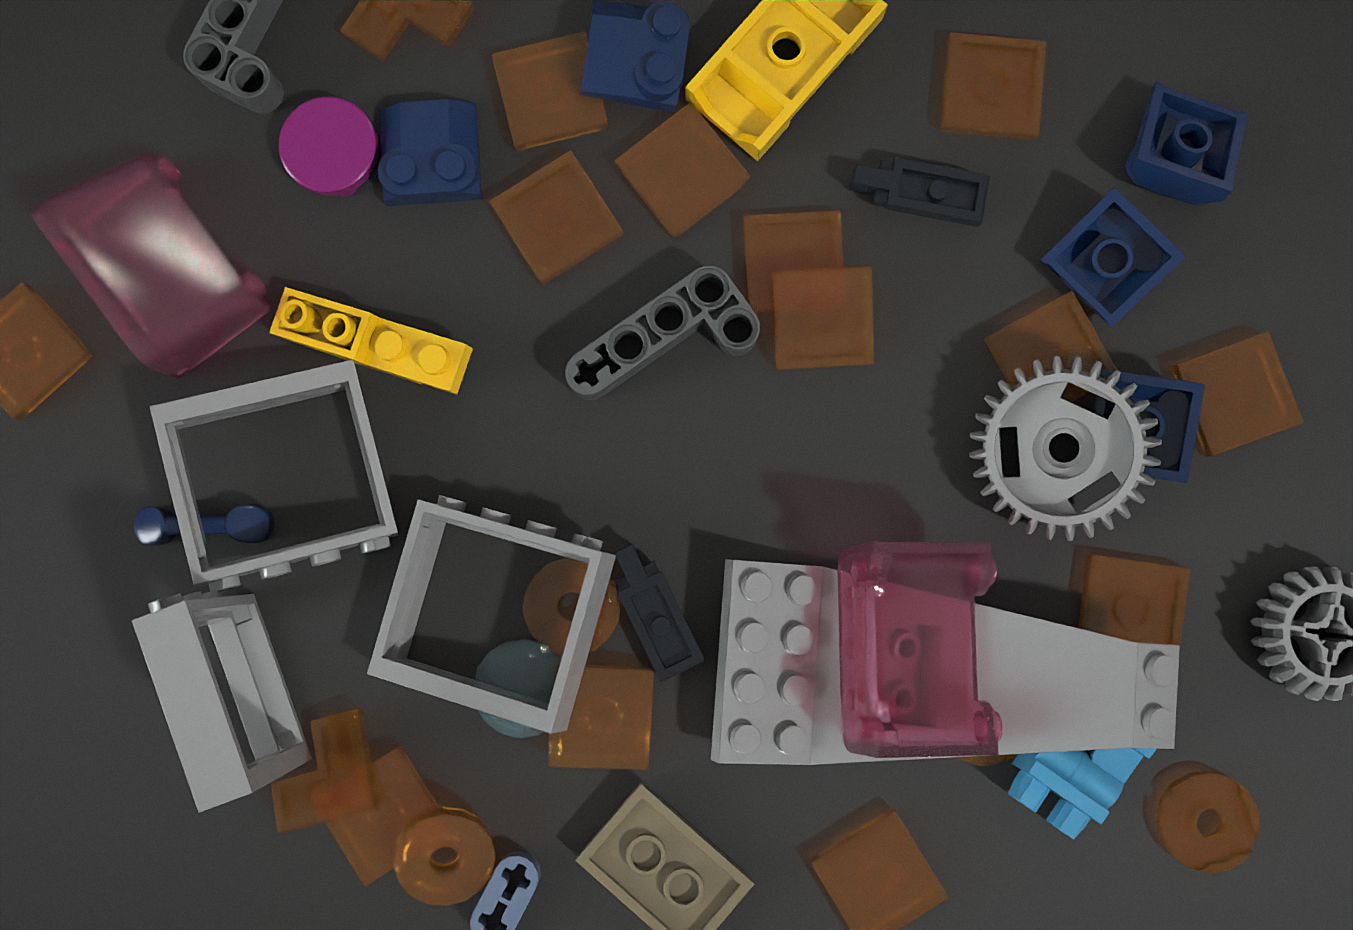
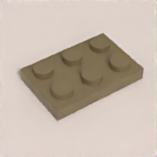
[575,781,755,930]

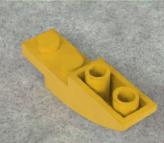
[269,287,473,395]

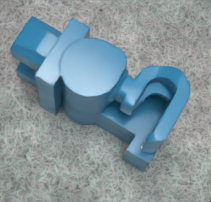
[1008,748,1157,840]

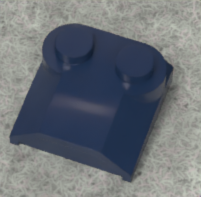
[579,0,690,113]
[1126,81,1248,206]
[378,99,483,206]
[1041,187,1187,328]
[1094,369,1205,483]

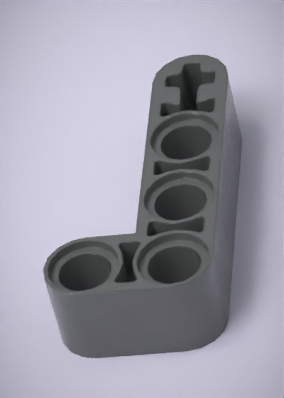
[183,0,284,114]
[565,266,760,400]

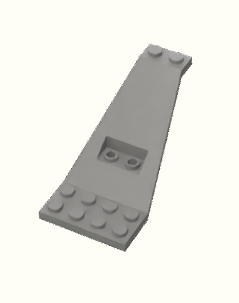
[711,559,1180,765]

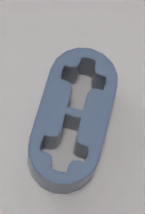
[470,850,541,930]

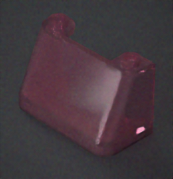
[30,152,272,379]
[837,542,1003,758]

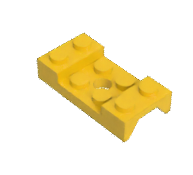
[685,0,888,161]

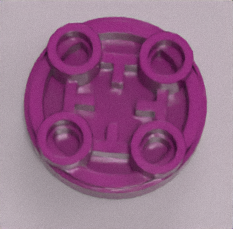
[279,96,380,197]

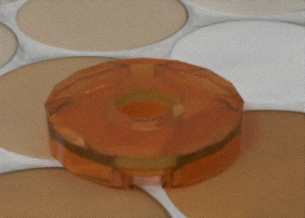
[523,558,621,655]
[1155,771,1261,874]
[394,807,496,906]

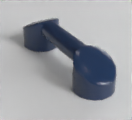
[133,504,274,546]

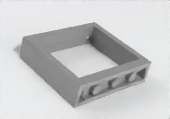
[149,360,398,591]
[367,495,616,734]
[132,589,312,813]

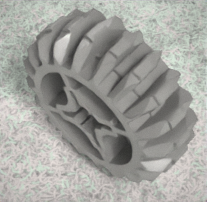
[1250,566,1353,701]

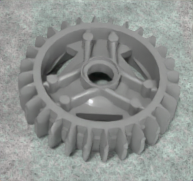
[969,356,1162,541]

